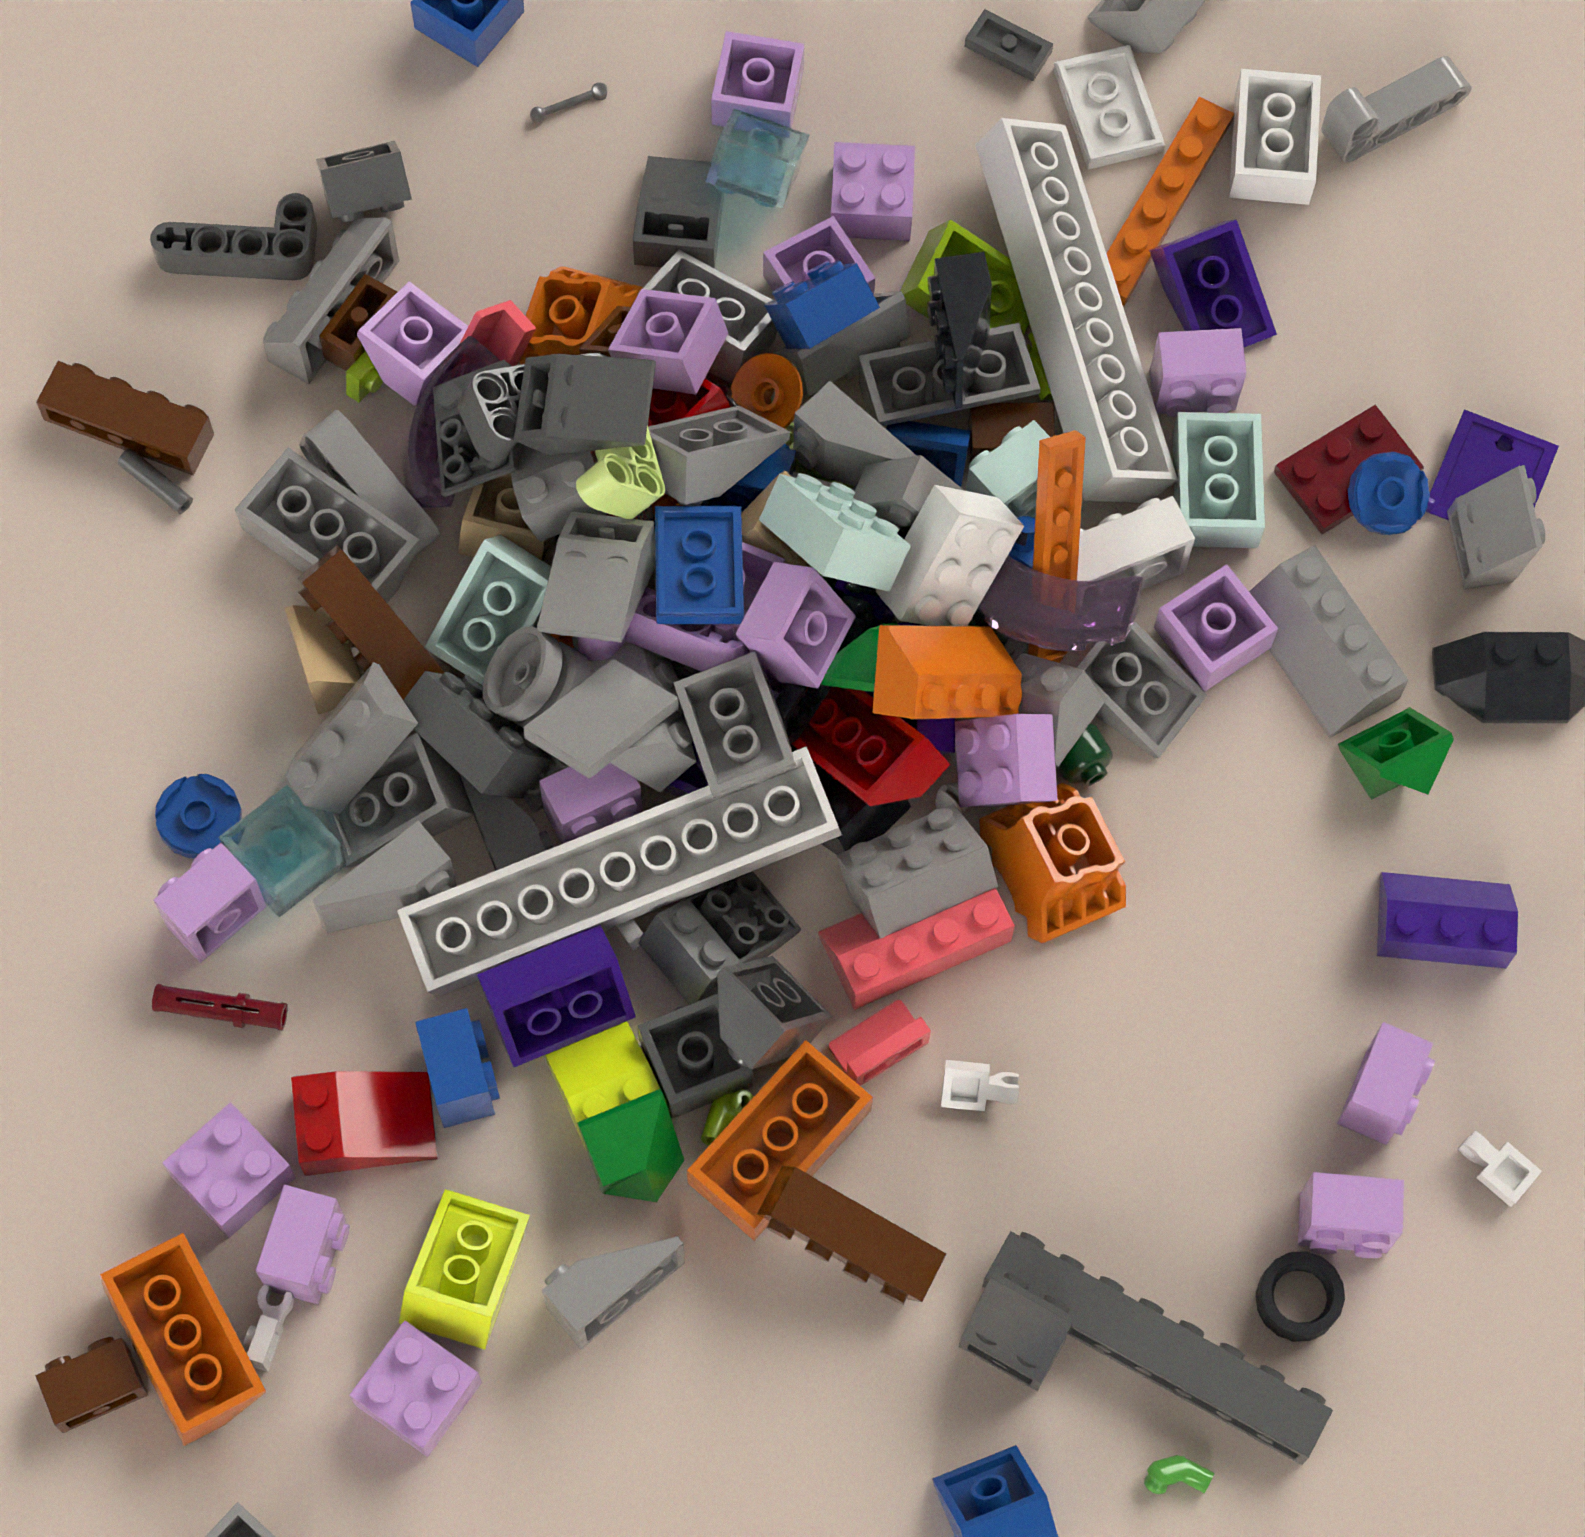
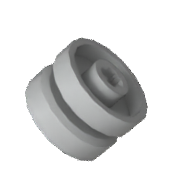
[483,626,591,728]

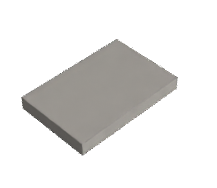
[524,658,679,779]

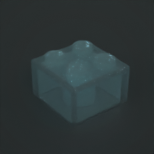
[706,109,810,208]
[219,785,347,917]

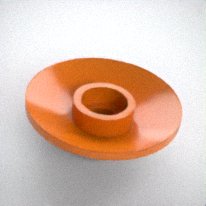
[731,353,803,429]

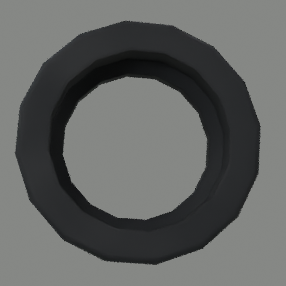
[1255,1251,1345,1342]

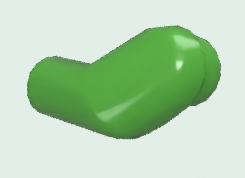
[1144,1455,1215,1495]

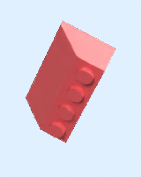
[818,888,1015,1010]

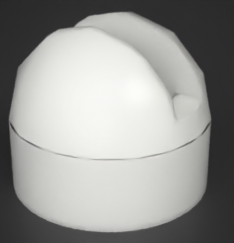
[935,782,969,816]

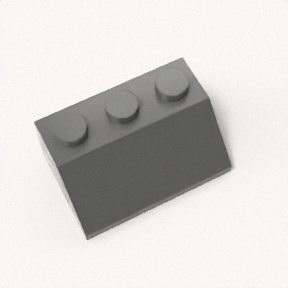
[717,956,833,1069]

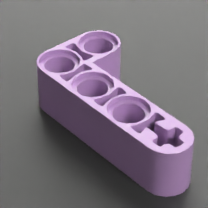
[578,587,749,672]

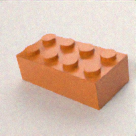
[687,1040,873,1241]

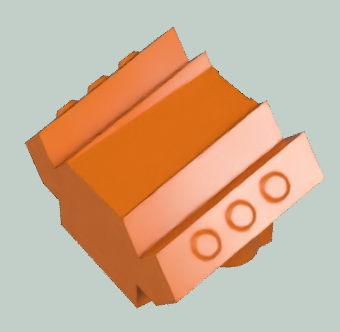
[519,266,643,365]
[979,783,1126,944]

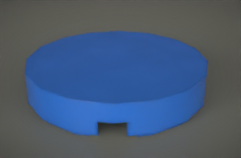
[1348,452,1430,535]
[155,774,242,858]

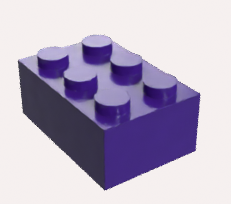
[477,924,636,1068]

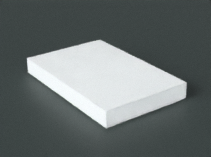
[1053,45,1165,170]

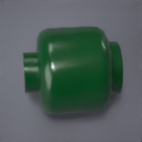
[1057,723,1113,786]

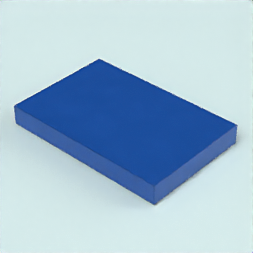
[655,506,744,624]

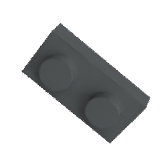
[964,9,1053,81]

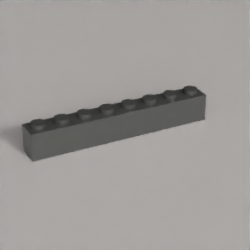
[982,1231,1333,1465]

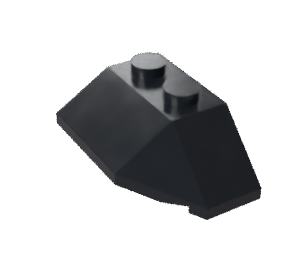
[1432,632,1585,723]

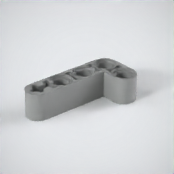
[1321,56,1472,163]
[299,410,440,558]

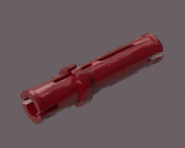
[152,984,288,1031]

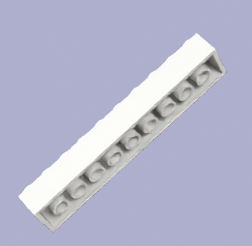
[975,118,1178,503]
[397,747,842,997]

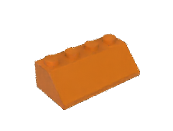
[873,625,1022,719]
[100,1233,266,1446]

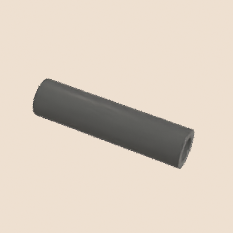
[118,448,193,514]

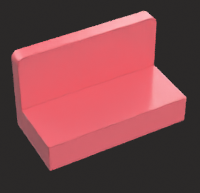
[448,300,537,374]
[829,1000,931,1086]

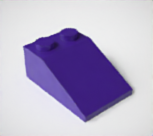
[1149,219,1277,348]

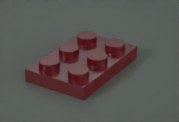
[1274,404,1424,535]

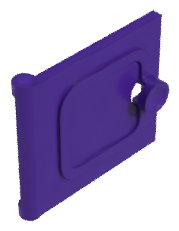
[1426,409,1559,521]

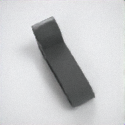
[150,193,317,281]
[458,353,607,462]

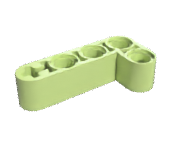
[576,425,665,520]

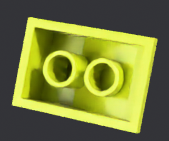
[544,1021,666,1151]
[399,1189,530,1350]

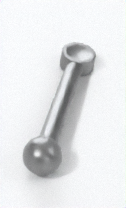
[530,82,607,122]

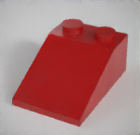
[291,1071,438,1176]

